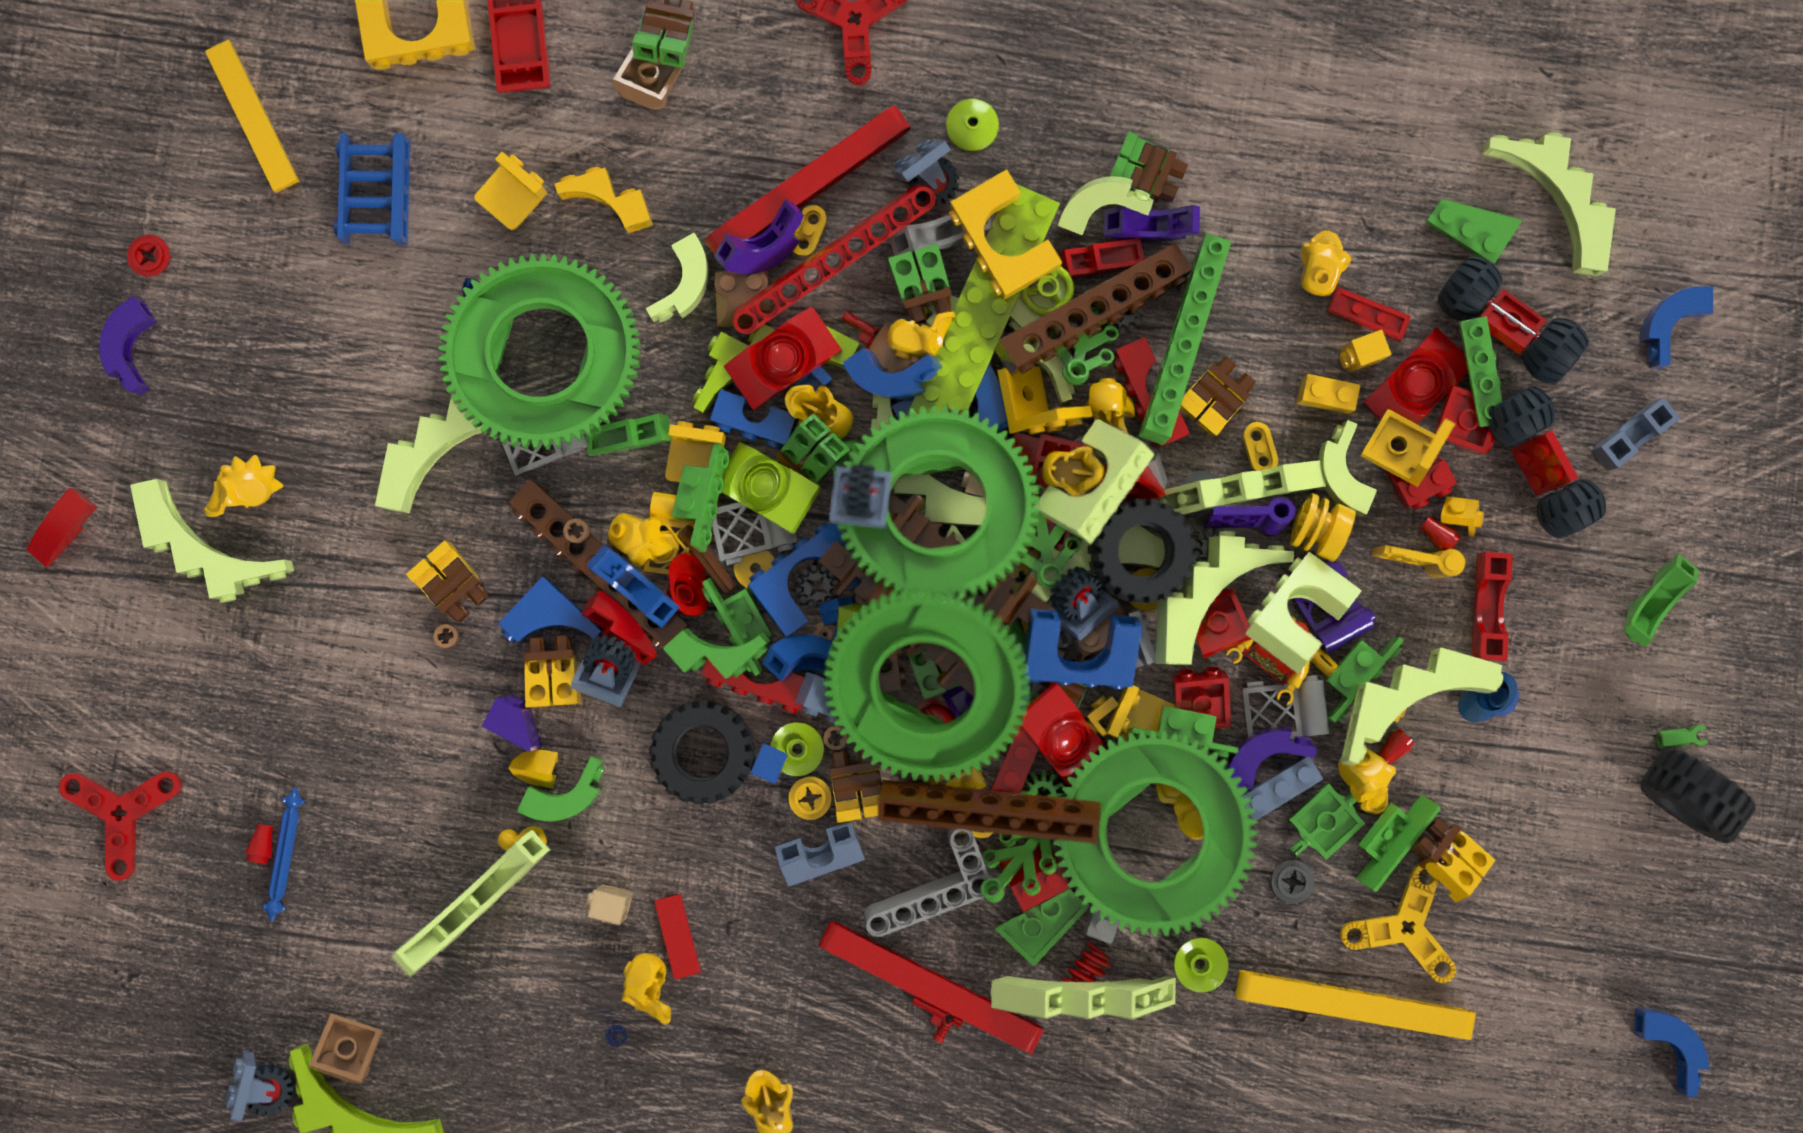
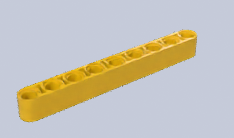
[1235,970,1476,1040]

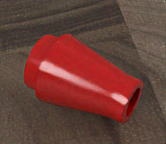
[1420,516,1461,551]
[1377,728,1415,765]
[244,824,274,865]

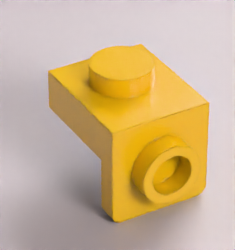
[1441,496,1484,536]
[1084,695,1119,737]

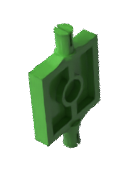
[1288,783,1365,860]

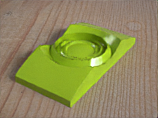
[721,442,822,534]

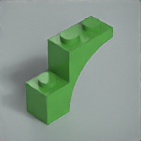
[1623,553,1699,647]
[663,628,770,679]

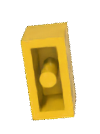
[1339,330,1392,374]
[1296,374,1360,415]

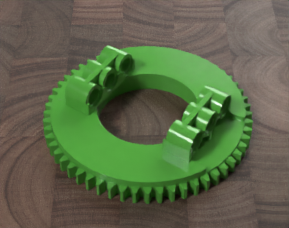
[438,254,641,450]
[838,405,1040,601]
[824,587,1030,782]
[1053,730,1258,936]

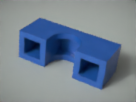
[710,389,797,450]

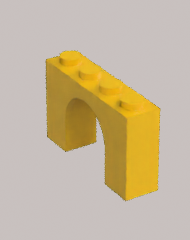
[355,0,476,70]
[948,170,1062,300]

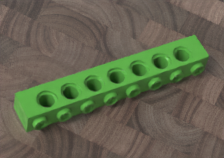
[1138,233,1232,445]

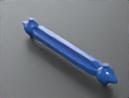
[262,787,305,921]

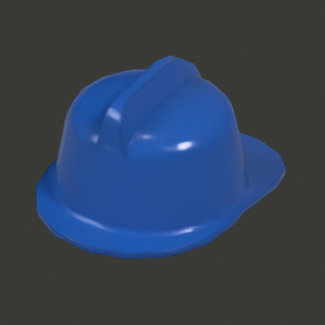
[1458,672,1520,723]

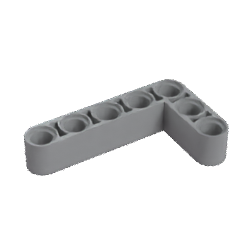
[864,828,989,937]

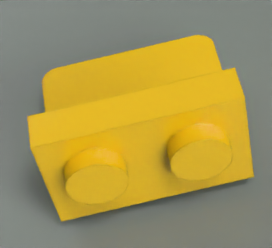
[475,152,548,231]
[665,421,726,483]

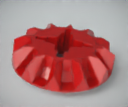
[127,235,171,278]

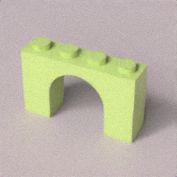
[1035,419,1154,544]
[1245,552,1362,674]

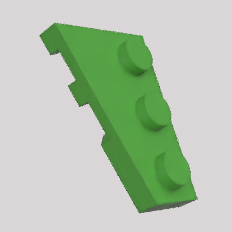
[1425,199,1523,264]
[994,888,1089,966]

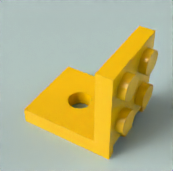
[997,366,1093,435]
[1361,409,1455,487]

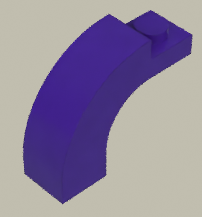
[714,200,804,274]
[1103,205,1200,242]
[99,296,158,395]
[1227,727,1317,790]

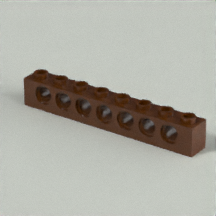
[994,243,1193,376]
[508,479,690,648]
[878,780,1101,844]

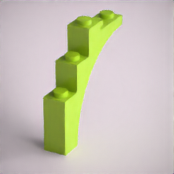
[692,324,860,415]
[289,1044,444,1133]

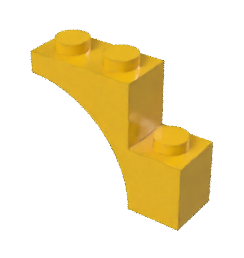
[555,167,653,233]

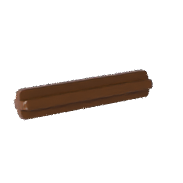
[678,525,736,594]

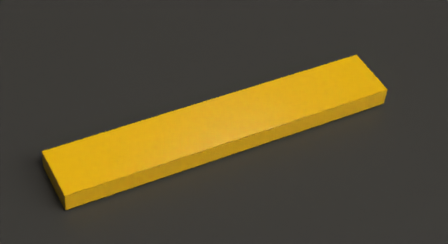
[205,39,300,193]

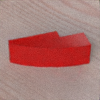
[1057,239,1145,279]
[26,488,97,568]
[581,590,657,665]

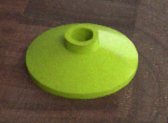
[946,99,999,151]
[770,722,824,776]
[1174,938,1228,992]

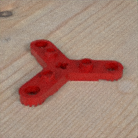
[795,0,908,86]
[59,772,182,881]

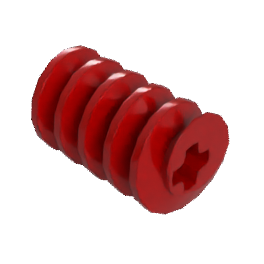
[1061,941,1112,982]

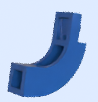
[1639,286,1713,369]
[842,348,943,400]
[587,544,679,628]
[762,634,834,681]
[1634,1008,1709,1097]

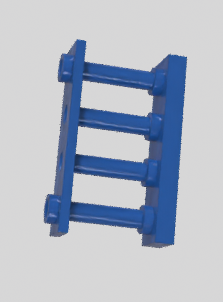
[334,133,410,245]

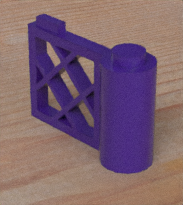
[1204,497,1295,537]
[1292,561,1376,655]

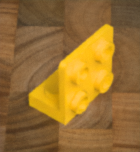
[1105,685,1175,742]

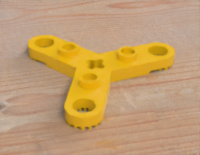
[1339,864,1456,983]

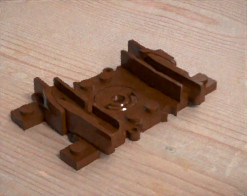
[818,493,1055,697]

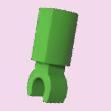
[1656,725,1708,750]

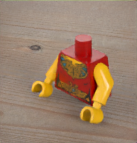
[1225,621,1310,705]

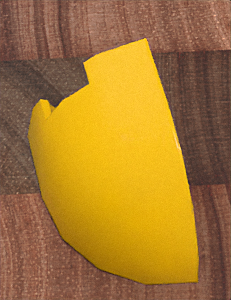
[508,750,558,789]

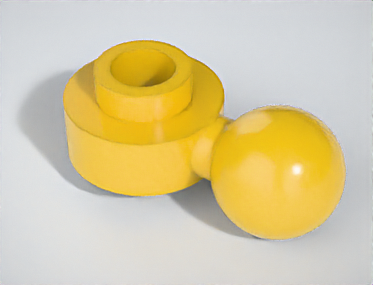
[498,826,547,851]

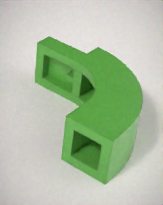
[517,755,605,821]

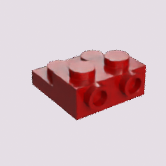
[1434,385,1495,455]
[1384,449,1457,510]
[1195,588,1251,658]
[1172,666,1231,729]

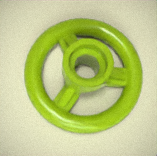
[1021,266,1074,315]

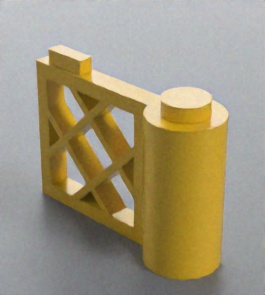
[643,492,695,574]
[1371,545,1465,578]

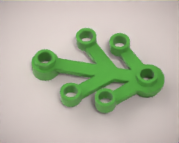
[1049,290,1119,385]
[1020,485,1081,589]
[981,834,1057,903]

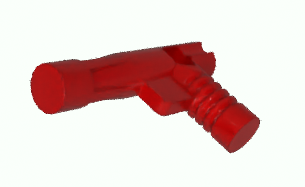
[841,311,880,349]
[911,996,963,1044]

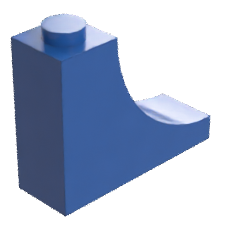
[498,576,603,642]

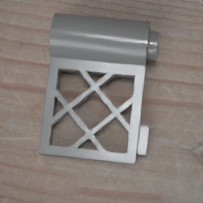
[499,434,588,476]
[712,502,798,566]
[1242,675,1330,737]

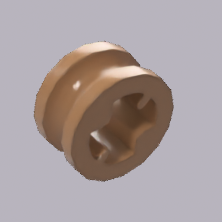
[563,519,590,544]
[433,624,459,648]
[823,726,848,750]

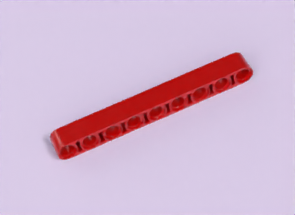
[704,105,911,255]
[732,184,935,334]
[818,920,1045,1054]

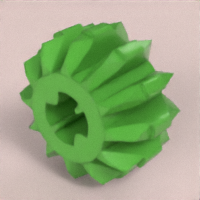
[1020,771,1065,798]

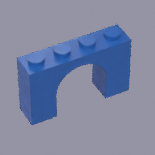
[892,363,1009,432]
[748,522,862,638]
[1022,609,1142,689]

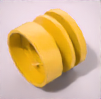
[1289,493,1356,562]

